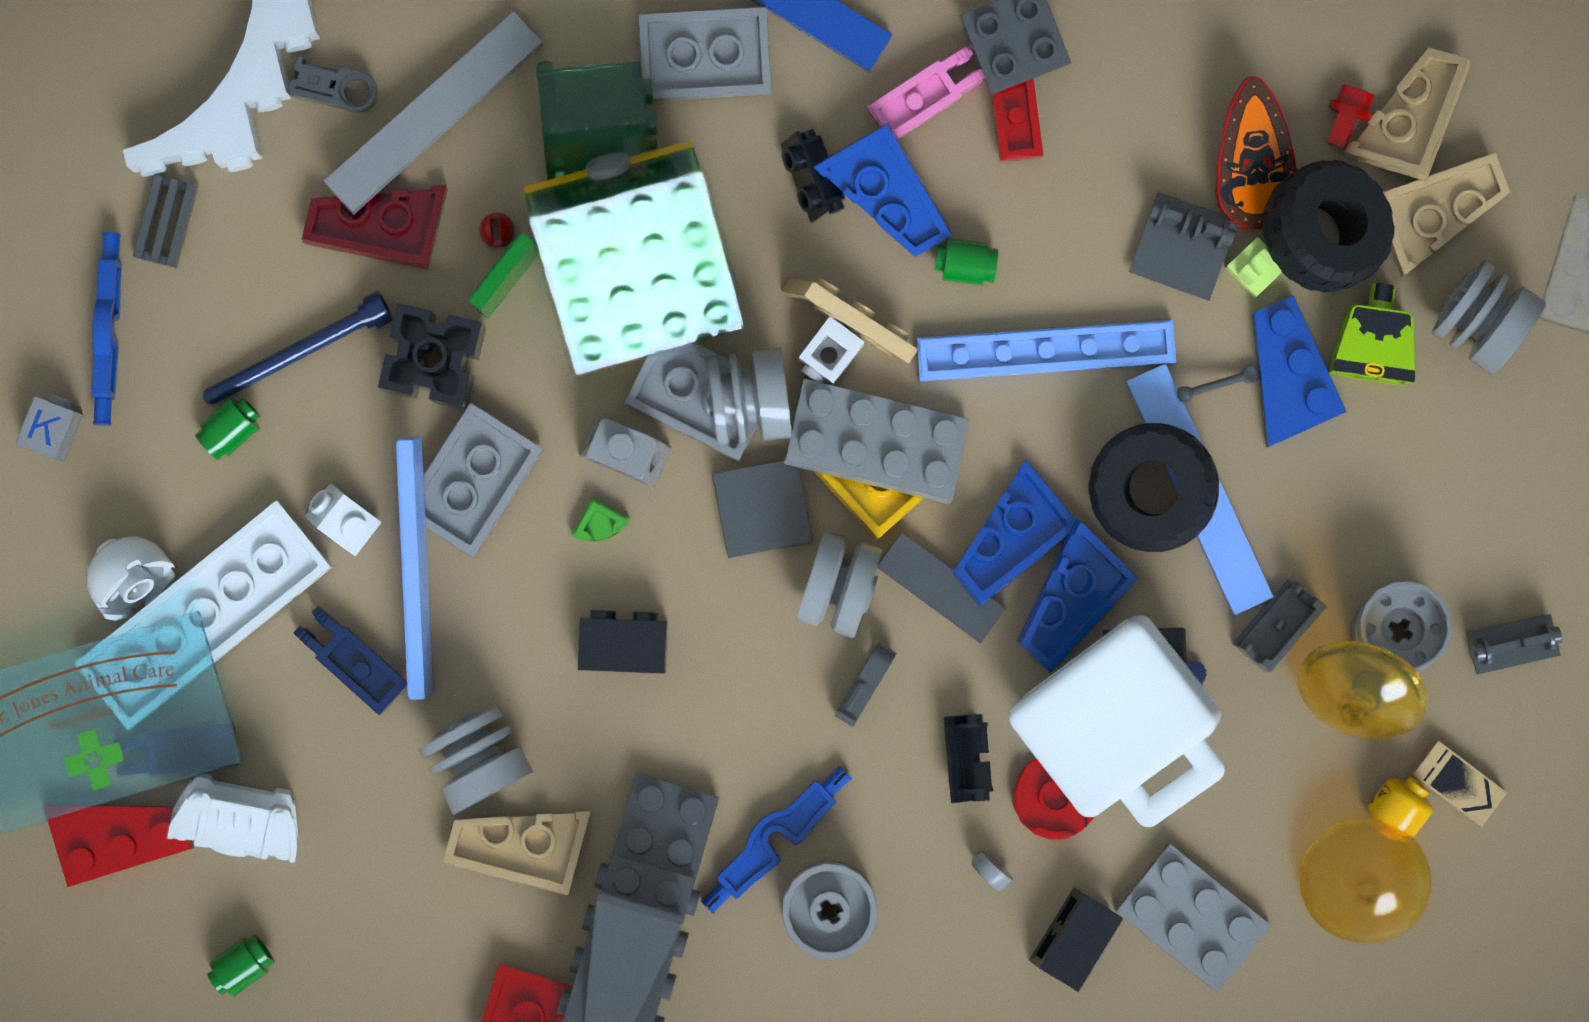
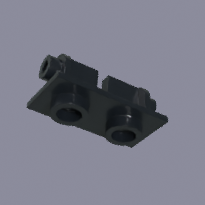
[780,129,846,223]
[944,714,994,803]

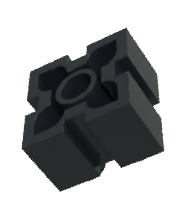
[378,303,486,410]

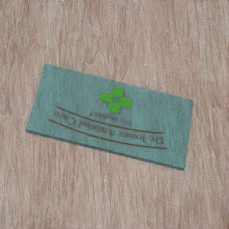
[0,611,243,833]

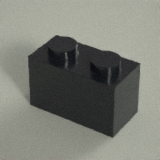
[578,610,668,674]

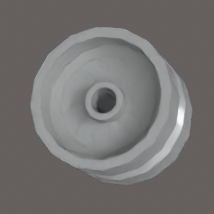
[796,531,882,639]
[782,860,878,960]

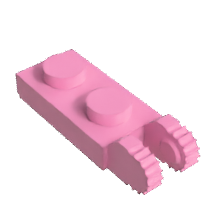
[867,46,985,139]

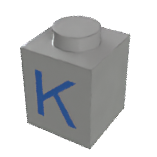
[15,393,83,462]

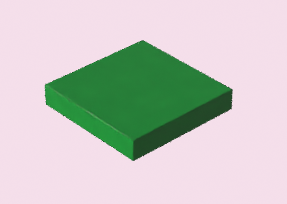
[469,232,540,319]

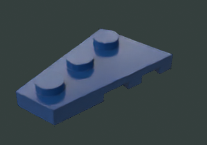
[814,122,953,257]
[1252,295,1347,448]
[953,459,1075,606]
[1017,519,1139,673]

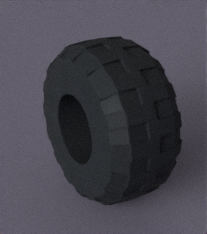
[1263,160,1395,293]
[1089,423,1219,552]

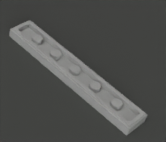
[324,11,543,215]

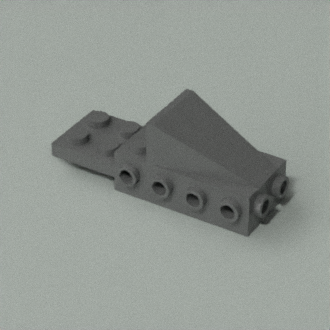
[557,773,719,1022]

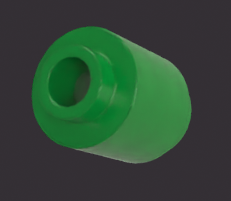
[935,238,998,286]
[195,397,260,460]
[207,935,275,997]

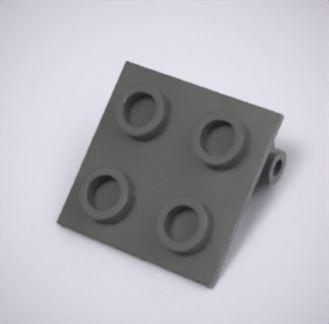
[960,0,1072,95]
[1129,192,1237,301]

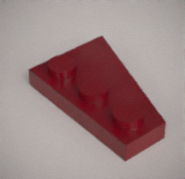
[301,185,448,270]

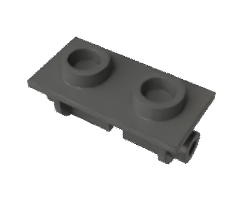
[1467,614,1562,674]

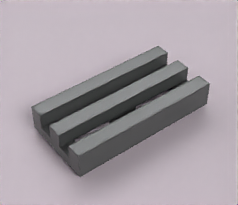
[133,174,198,268]

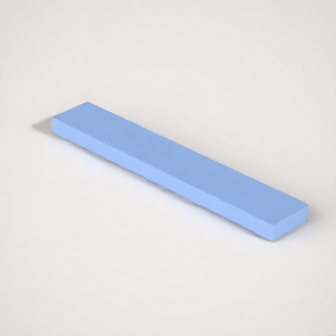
[916,320,1176,382]
[1125,363,1273,615]
[396,436,434,700]

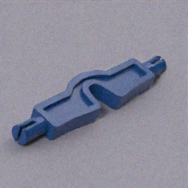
[92,232,122,426]
[700,765,852,914]

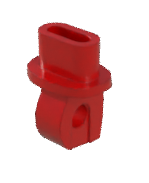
[1327,84,1374,150]

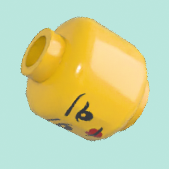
[1368,776,1433,842]

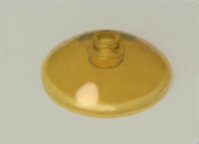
[1297,641,1428,740]
[1300,818,1431,943]

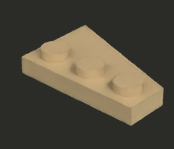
[1383,153,1511,277]
[781,277,918,364]
[443,811,591,896]

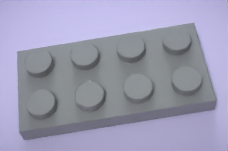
[783,379,969,504]

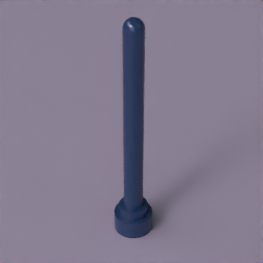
[203,290,393,405]

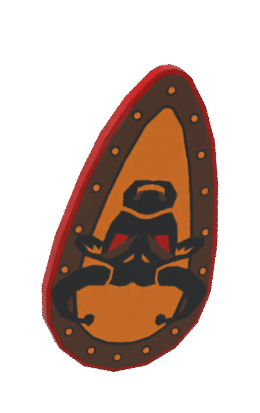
[1215,76,1297,229]

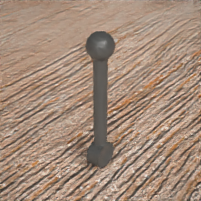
[1177,365,1260,402]

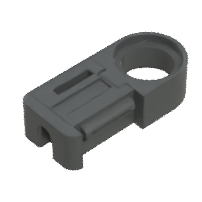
[289,57,378,112]
[834,642,897,727]

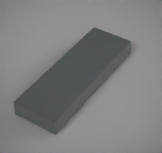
[877,532,1006,643]

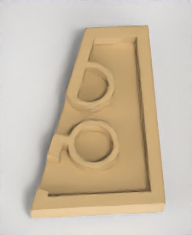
[1344,48,1471,181]

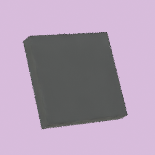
[713,460,813,558]

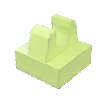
[1225,237,1282,298]

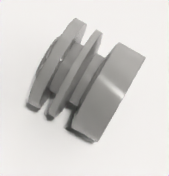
[1432,259,1546,375]
[704,347,792,447]
[1351,581,1452,679]
[419,707,534,815]

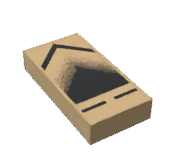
[1410,740,1507,827]

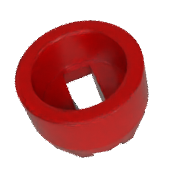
[479,213,515,248]

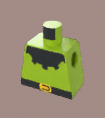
[1327,283,1415,386]

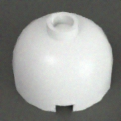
[86,536,175,621]

